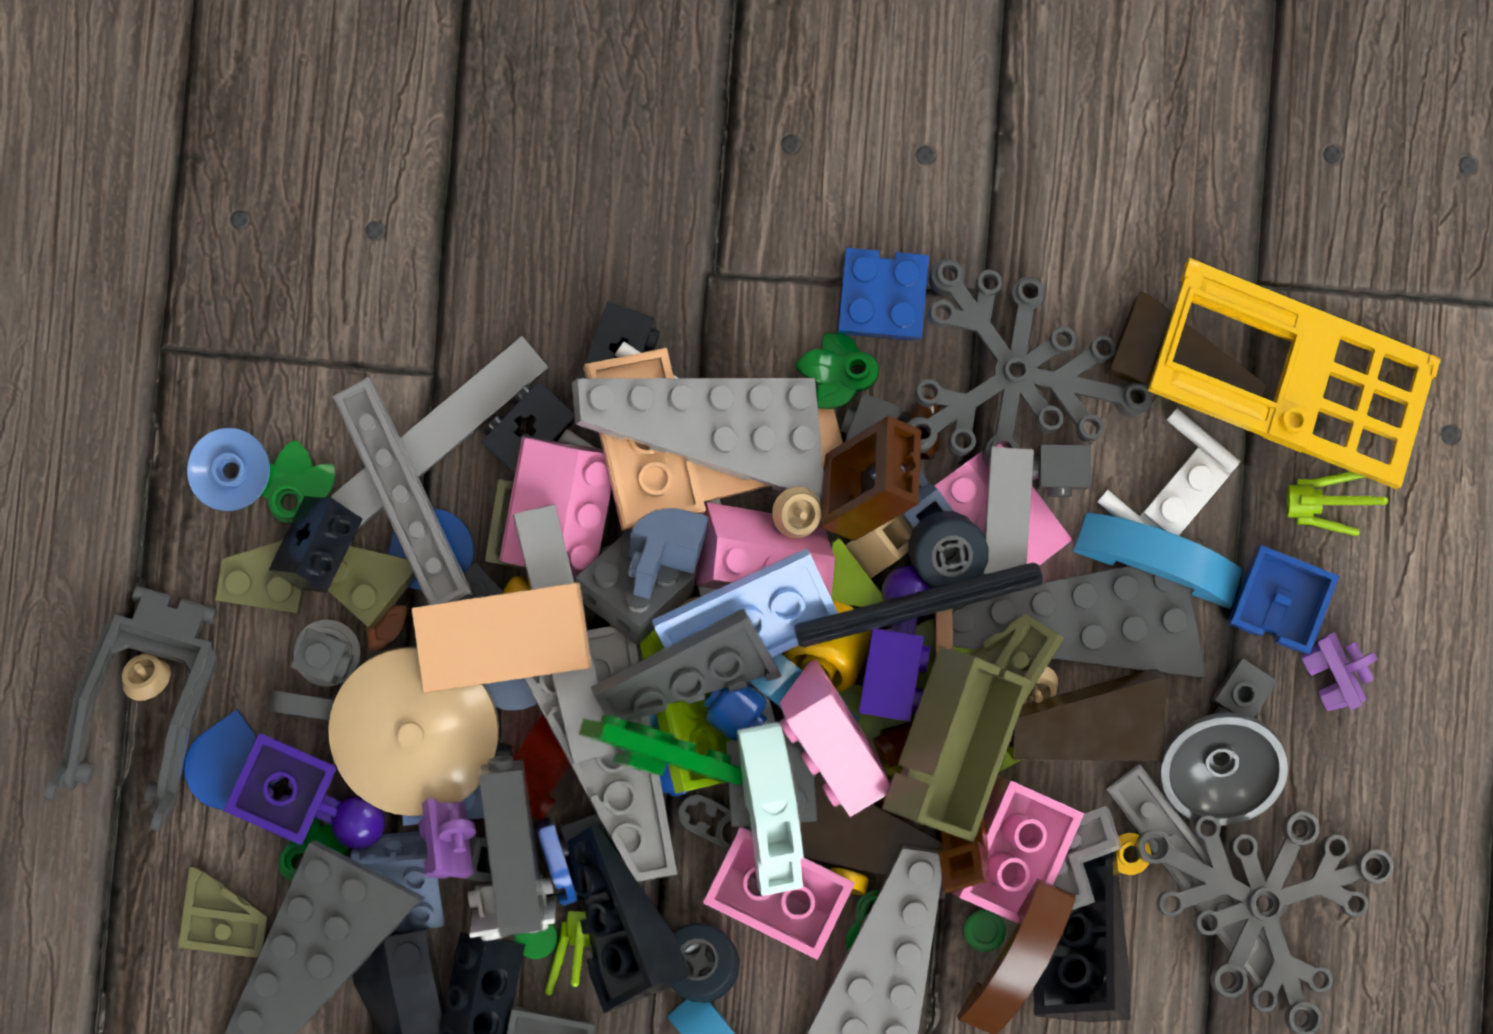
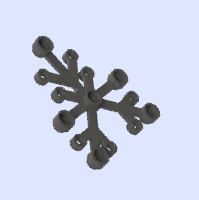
[907,259,1152,467]
[1135,811,1394,1034]

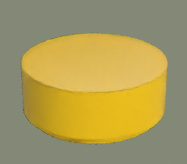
[829,868,869,895]

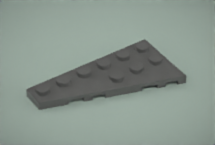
[953,566,1207,679]
[225,840,425,1034]

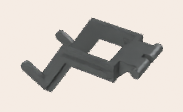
[44,586,217,832]

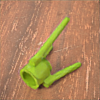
[1286,471,1388,536]
[545,911,616,1011]

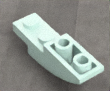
[737,722,803,896]

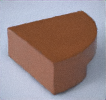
[366,605,408,652]

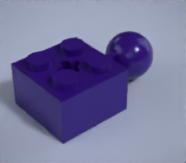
[859,565,932,721]
[223,733,385,850]

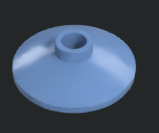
[187,428,270,511]

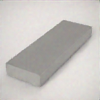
[983,447,1034,574]

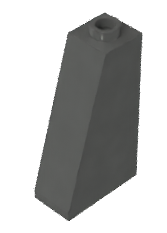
[479,756,545,937]

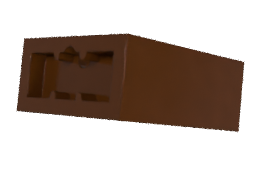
[821,416,921,541]

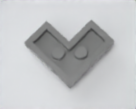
[1053,806,1122,910]

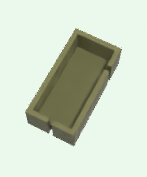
[882,647,1031,842]

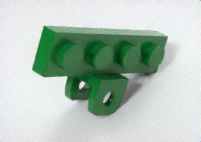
[578,714,742,785]

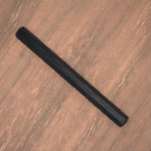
[794,562,1043,648]

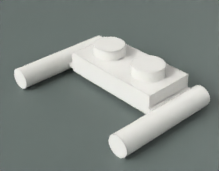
[1097,408,1241,536]

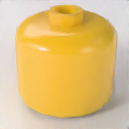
[784,600,873,692]

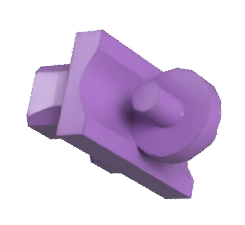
[1301,632,1378,711]
[419,798,476,879]

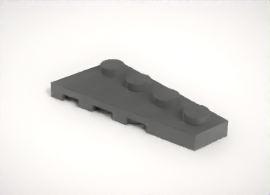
[591,608,782,722]

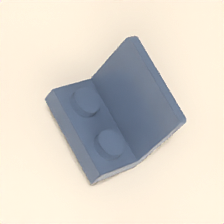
[351,831,444,932]

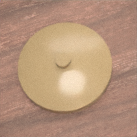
[329,646,499,816]

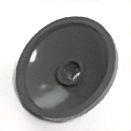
[1160,713,1288,826]

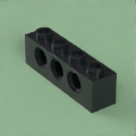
[439,932,525,1034]

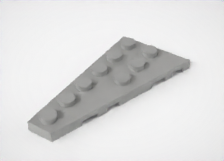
[572,378,824,504]
[523,626,677,882]
[805,845,943,1034]

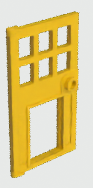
[1147,257,1440,490]

